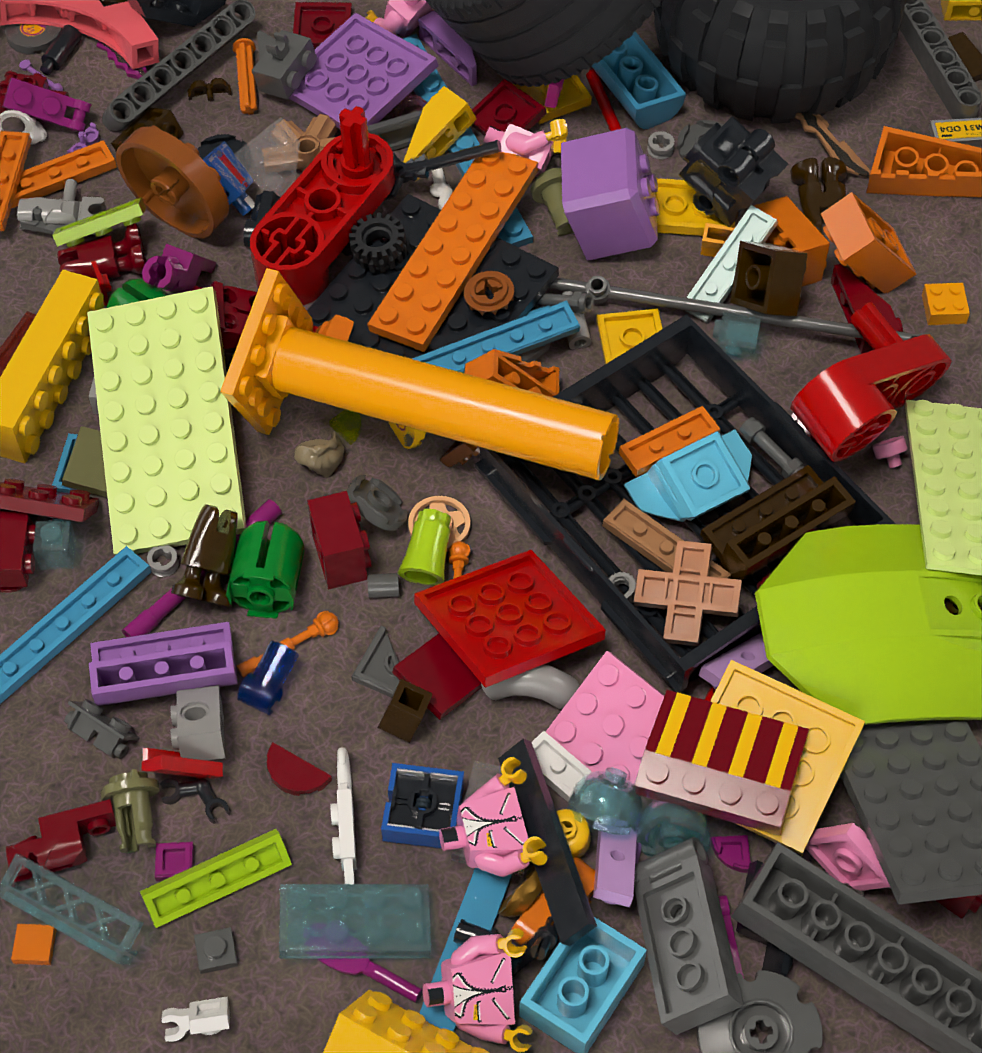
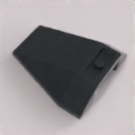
[128,0,226,27]

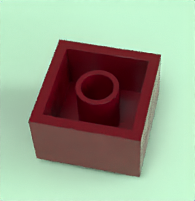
[307,491,372,590]

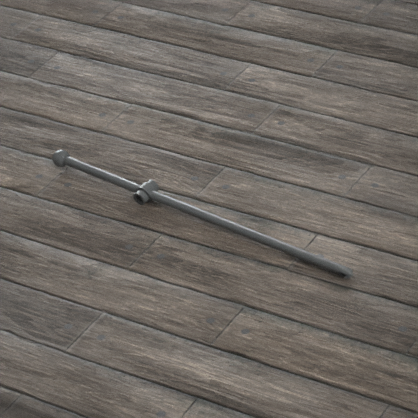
[548,276,920,341]

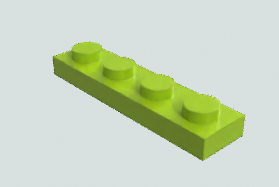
[140,829,292,928]

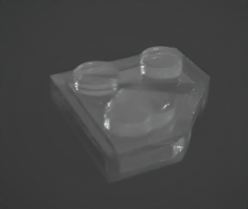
[234,117,300,197]

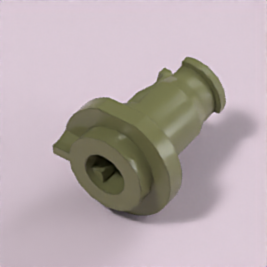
[530,168,574,236]
[100,769,160,853]

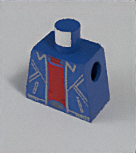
[203,141,255,216]

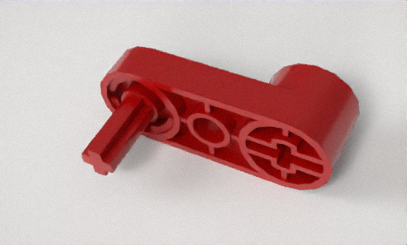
[250,106,395,306]
[790,302,952,462]

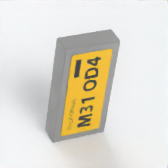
[929,117,982,146]

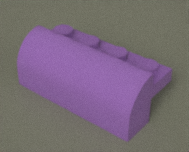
[89,622,238,706]

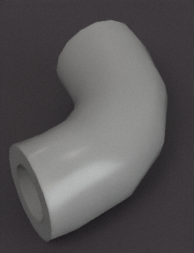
[481,664,579,709]

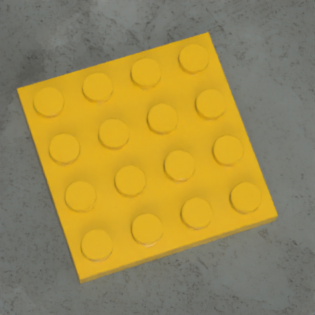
[710,660,865,855]

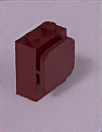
[0,511,39,592]

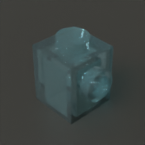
[712,312,761,356]
[33,519,77,570]

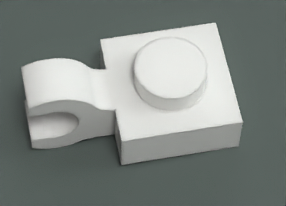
[162,997,230,1042]

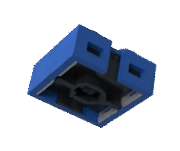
[381,763,464,850]

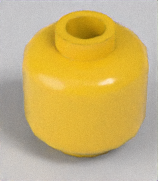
[556,809,591,858]

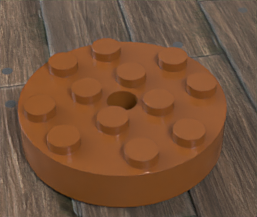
[116,125,229,238]

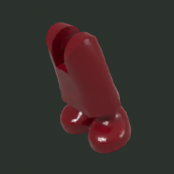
[57,223,146,279]

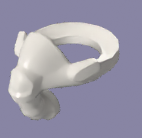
[0,110,47,145]

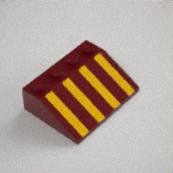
[634,690,809,836]

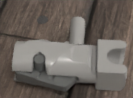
[17,179,106,235]

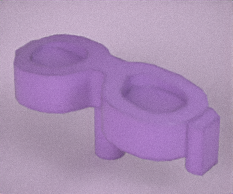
[67,122,100,153]

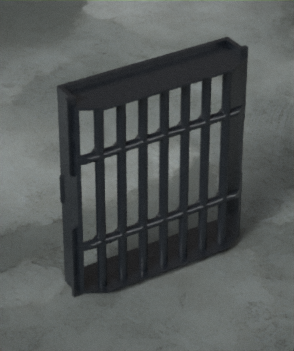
[475,314,896,693]

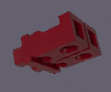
[191,281,257,349]

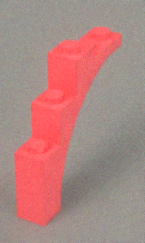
[0,0,159,69]

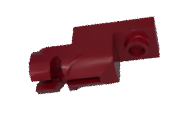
[6,799,116,883]

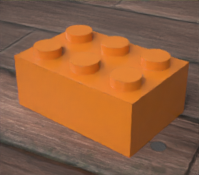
[821,192,916,294]

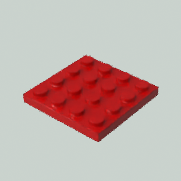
[414,549,606,688]

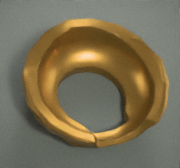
[498,865,542,917]

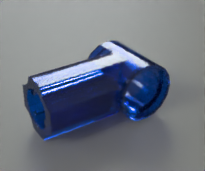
[237,640,299,715]

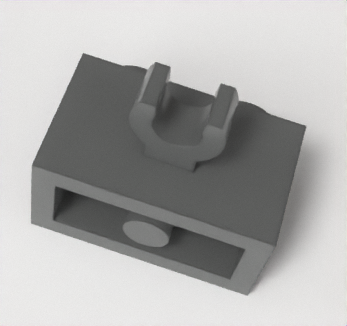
[251,30,318,100]

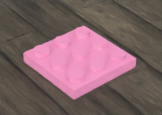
[546,651,665,802]

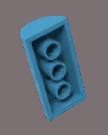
[592,31,686,129]

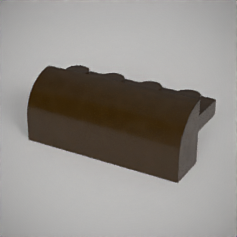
[700,465,856,580]

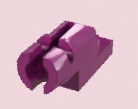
[142,244,217,293]

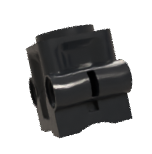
[678,116,788,227]

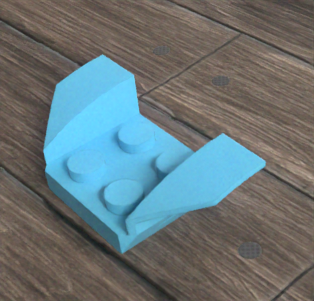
[624,429,752,522]

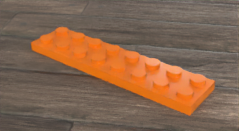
[367,152,539,352]

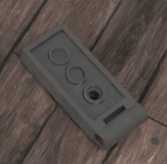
[634,837,744,1035]

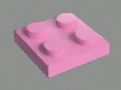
[806,823,890,892]

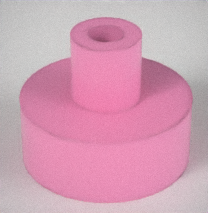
[872,436,908,468]

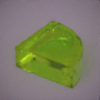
[329,409,362,445]

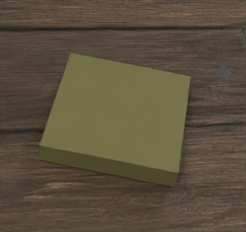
[62,426,108,498]

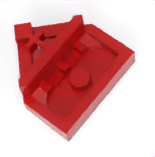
[141,748,223,779]

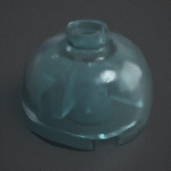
[567,767,643,835]
[637,800,711,857]

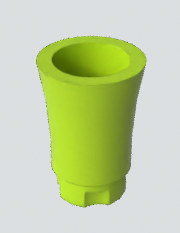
[398,509,451,586]

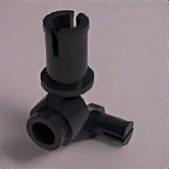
[453,916,558,977]

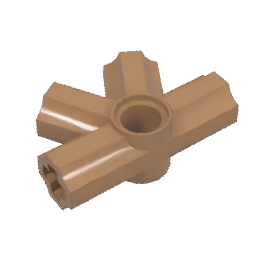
[262,113,338,174]

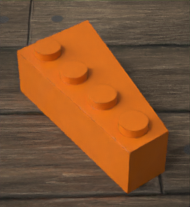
[866,126,982,197]

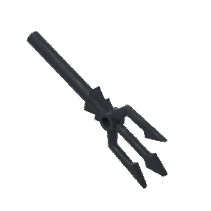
[383,140,502,202]

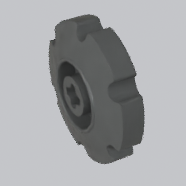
[697,970,822,1053]

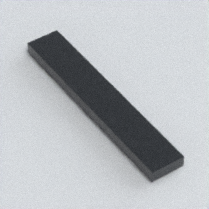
[498,738,597,946]

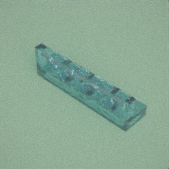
[0,854,144,965]

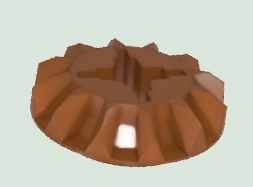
[464,271,514,316]

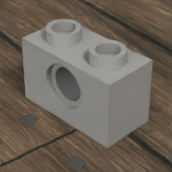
[170,685,225,761]

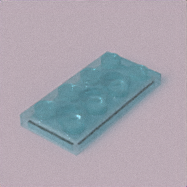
[279,884,431,959]

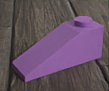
[419,10,477,87]

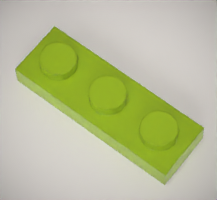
[52,197,146,247]

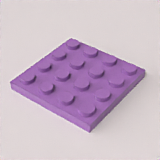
[289,13,439,129]

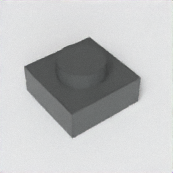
[194,927,238,974]

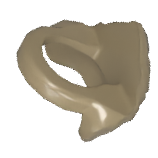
[294,431,344,478]

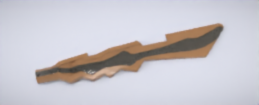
[795,112,871,177]

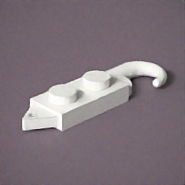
[331,747,357,887]

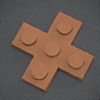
[634,540,743,646]

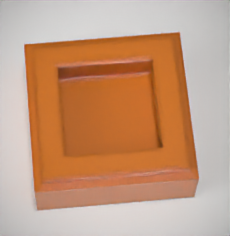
[11,924,56,965]

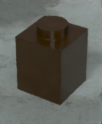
[377,679,433,743]

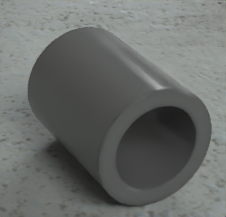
[368,573,399,598]

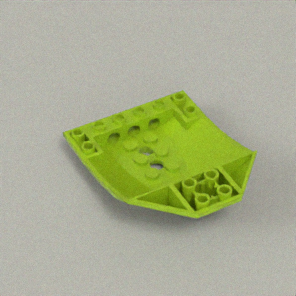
[755,524,982,725]

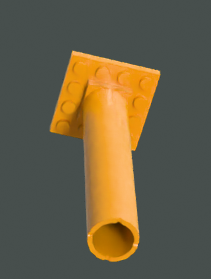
[220,268,619,481]

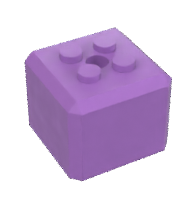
[561,127,659,261]

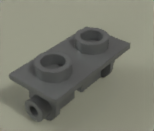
[64,699,140,759]

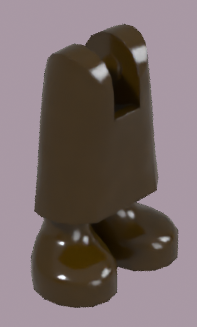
[790,157,847,233]
[171,504,238,607]

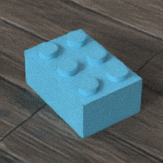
[519,917,647,1053]

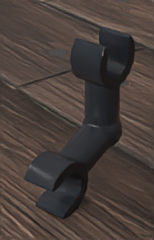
[159,778,230,824]

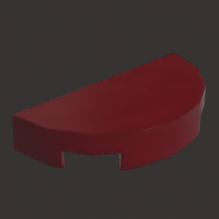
[267,742,332,796]

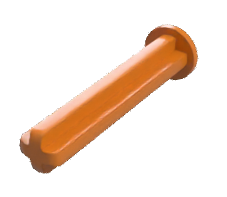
[233,38,258,115]

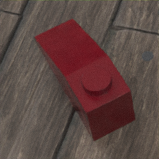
[831,264,903,354]

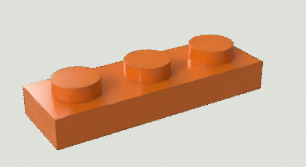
[619,406,721,478]

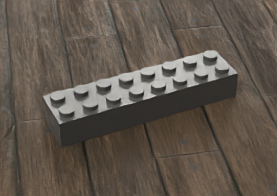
[731,842,982,1053]

